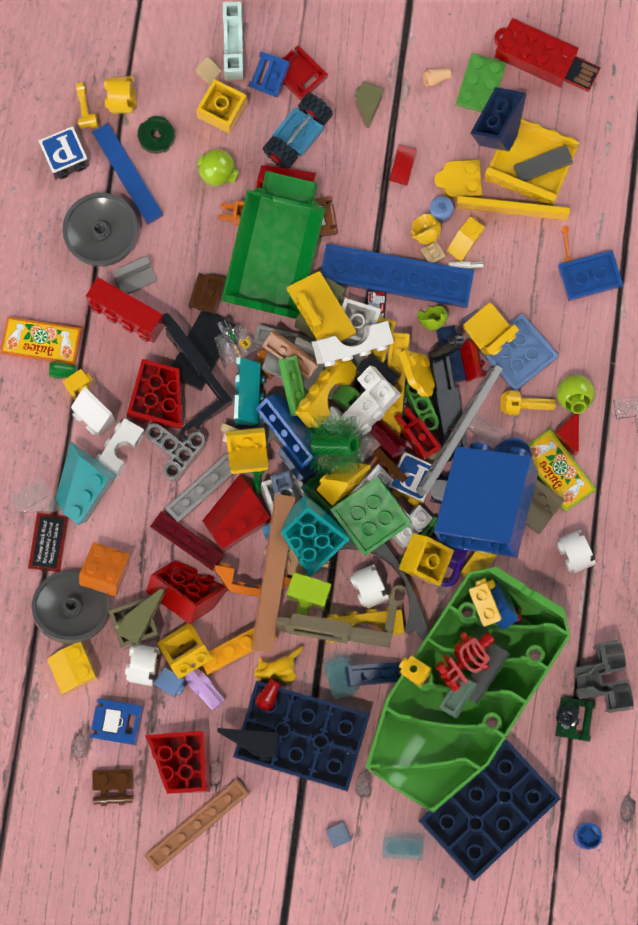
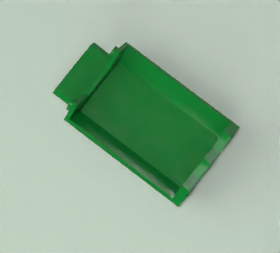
[221,171,326,319]

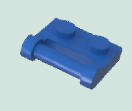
[248,51,291,98]

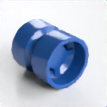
[573,823,602,849]

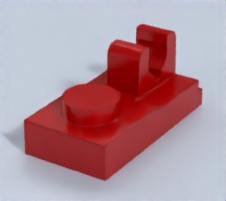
[460,340,487,382]

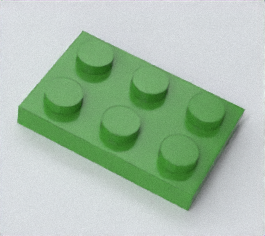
[456,53,507,113]

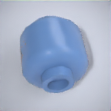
[429,196,454,223]

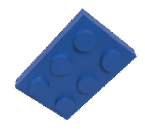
[558,250,623,302]

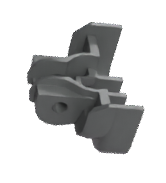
[574,640,634,713]

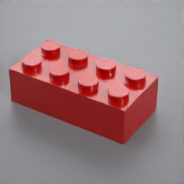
[86,277,165,343]

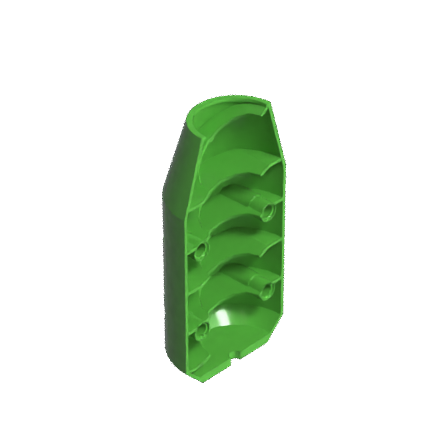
[366,567,571,813]

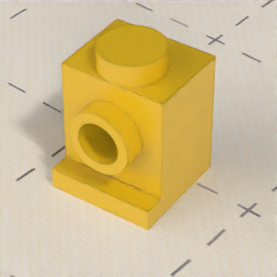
[62,369,94,401]
[399,656,432,688]

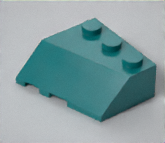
[234,357,265,428]
[55,442,117,525]
[280,495,350,577]

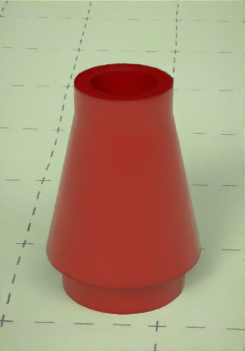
[255,680,280,711]

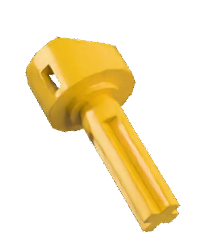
[500,390,556,416]

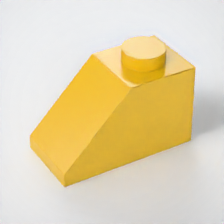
[446,217,485,261]

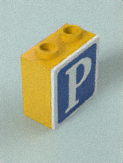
[388,452,432,506]

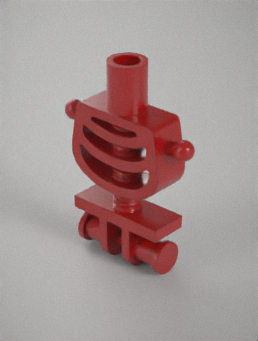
[435,632,495,692]

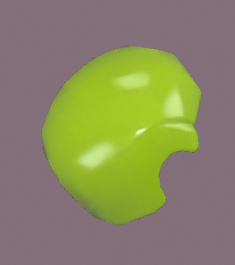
[417,306,448,331]

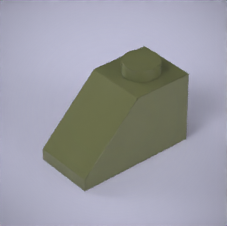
[354,81,384,128]

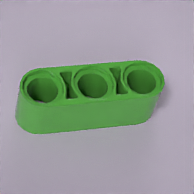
[405,382,439,434]

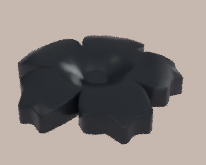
[556,705,580,730]

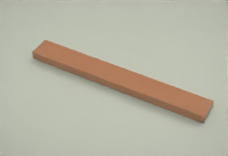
[252,494,295,653]

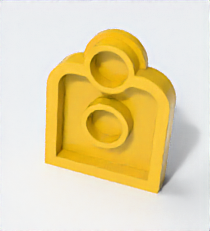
[434,160,482,199]
[399,350,435,397]

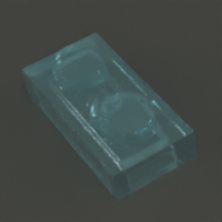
[382,837,424,860]

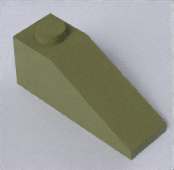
[115,589,166,645]

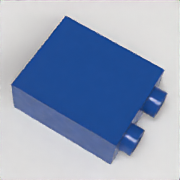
[434,442,538,558]

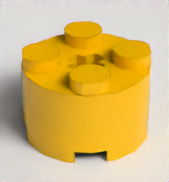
[104,76,137,114]

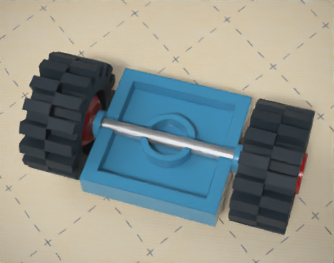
[262,93,333,169]

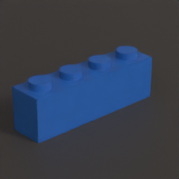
[256,392,321,469]

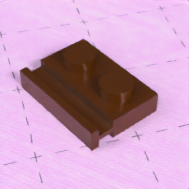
[188,272,225,314]

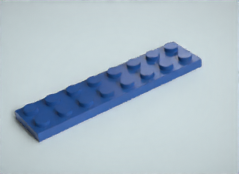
[321,244,474,308]

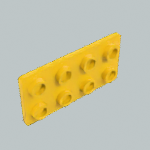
[287,271,356,342]

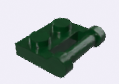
[555,697,596,742]

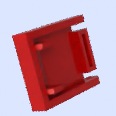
[282,45,328,101]

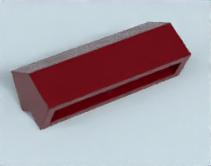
[366,420,406,461]

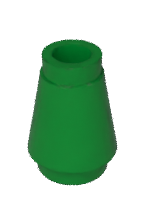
[49,360,76,379]

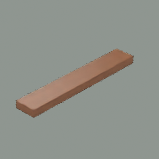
[145,779,249,871]

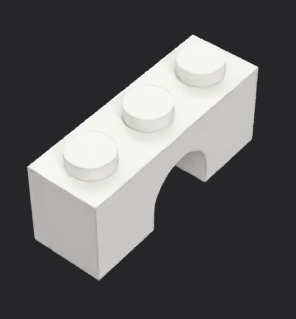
[95,418,146,482]

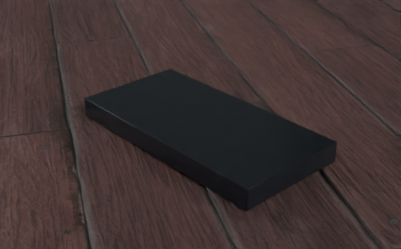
[171,311,236,392]

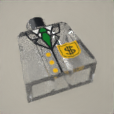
[214,319,259,367]

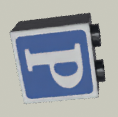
[39,126,90,180]

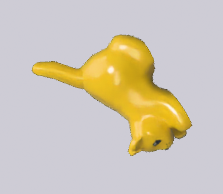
[254,645,303,684]

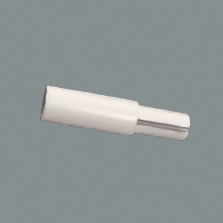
[449,261,484,270]

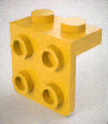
[463,303,519,356]
[226,428,269,474]

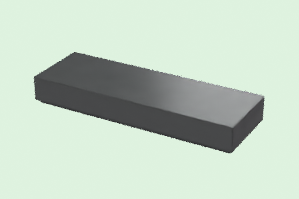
[514,145,573,182]
[469,643,510,704]

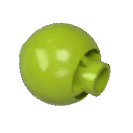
[196,149,239,187]
[556,374,595,414]

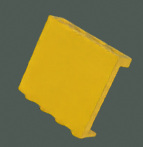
[484,118,580,206]

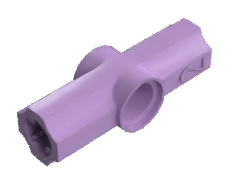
[184,664,225,711]

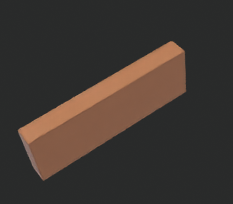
[262,330,319,379]

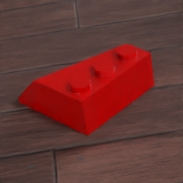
[126,359,183,429]
[146,560,228,624]
[145,731,211,794]

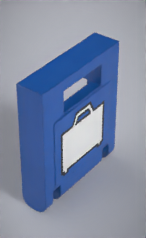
[90,699,144,746]

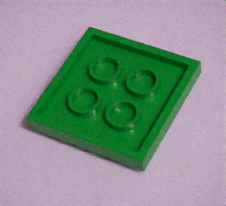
[330,475,412,557]

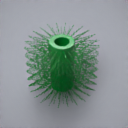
[302,415,368,475]

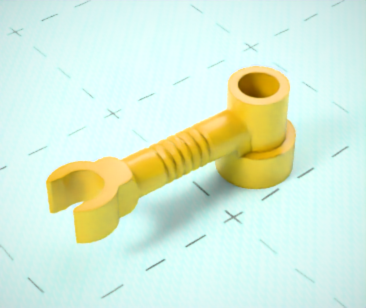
[76,82,99,129]

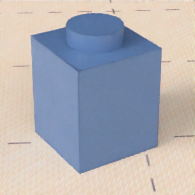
[154,667,186,698]

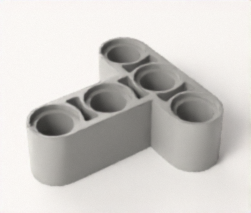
[146,423,206,482]

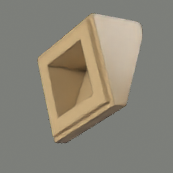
[196,56,222,85]

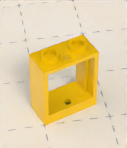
[157,623,213,679]

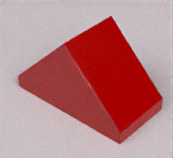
[555,414,579,455]

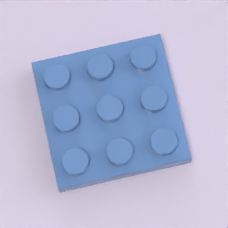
[478,314,559,390]

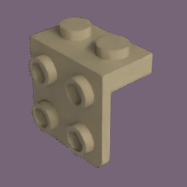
[526,480,565,534]

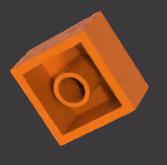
[79,542,130,597]

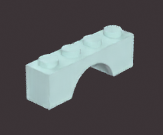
[223,2,244,80]

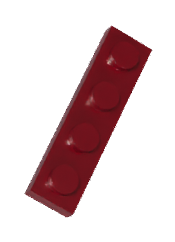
[150,511,224,571]

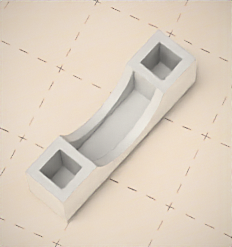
[312,321,394,367]

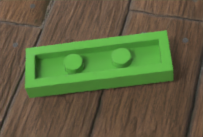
[278,355,306,416]

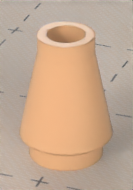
[423,68,451,87]

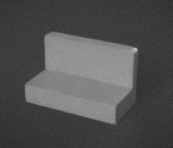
[112,256,157,294]

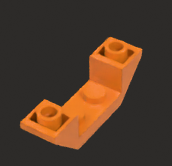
[213,562,291,597]

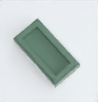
[439,678,477,719]

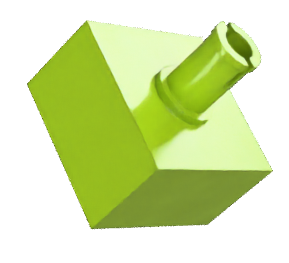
[287,572,331,616]

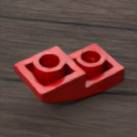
[389,144,417,186]

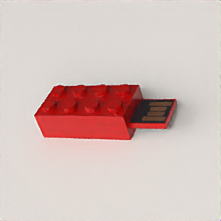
[494,18,601,92]

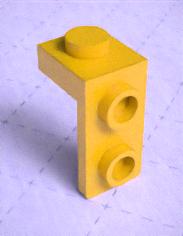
[469,578,502,626]

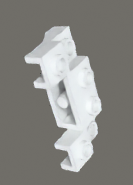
[323,366,401,440]
[348,464,432,548]

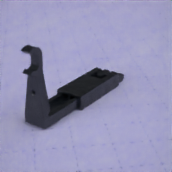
[163,313,232,441]
[428,333,468,462]

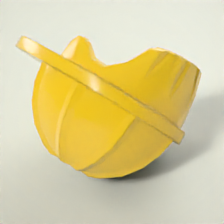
[411,213,441,245]

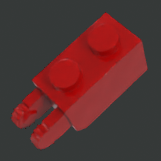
[394,407,441,461]

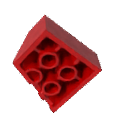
[202,474,271,553]

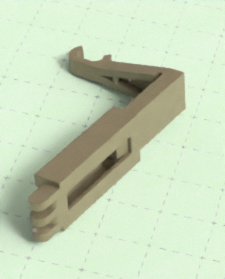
[276,585,405,648]

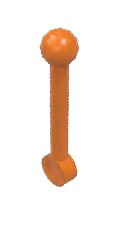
[561,226,572,262]

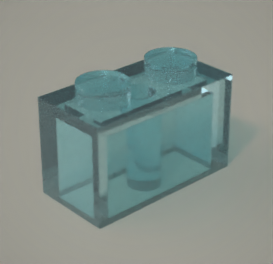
[323,655,359,701]

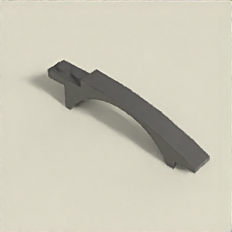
[339,536,429,642]

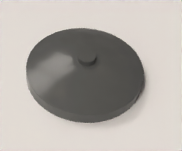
[63,193,138,267]
[32,570,111,644]

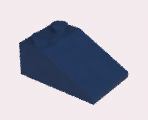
[470,87,526,152]

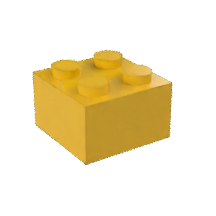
[196,79,248,134]
[399,533,454,586]

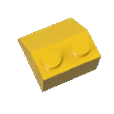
[317,462,371,505]
[47,642,98,695]

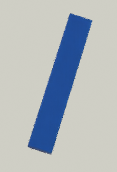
[92,123,163,225]

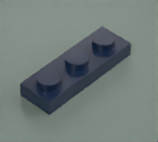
[436,325,466,383]
[345,662,401,687]

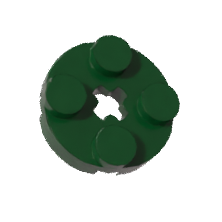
[137,116,175,154]

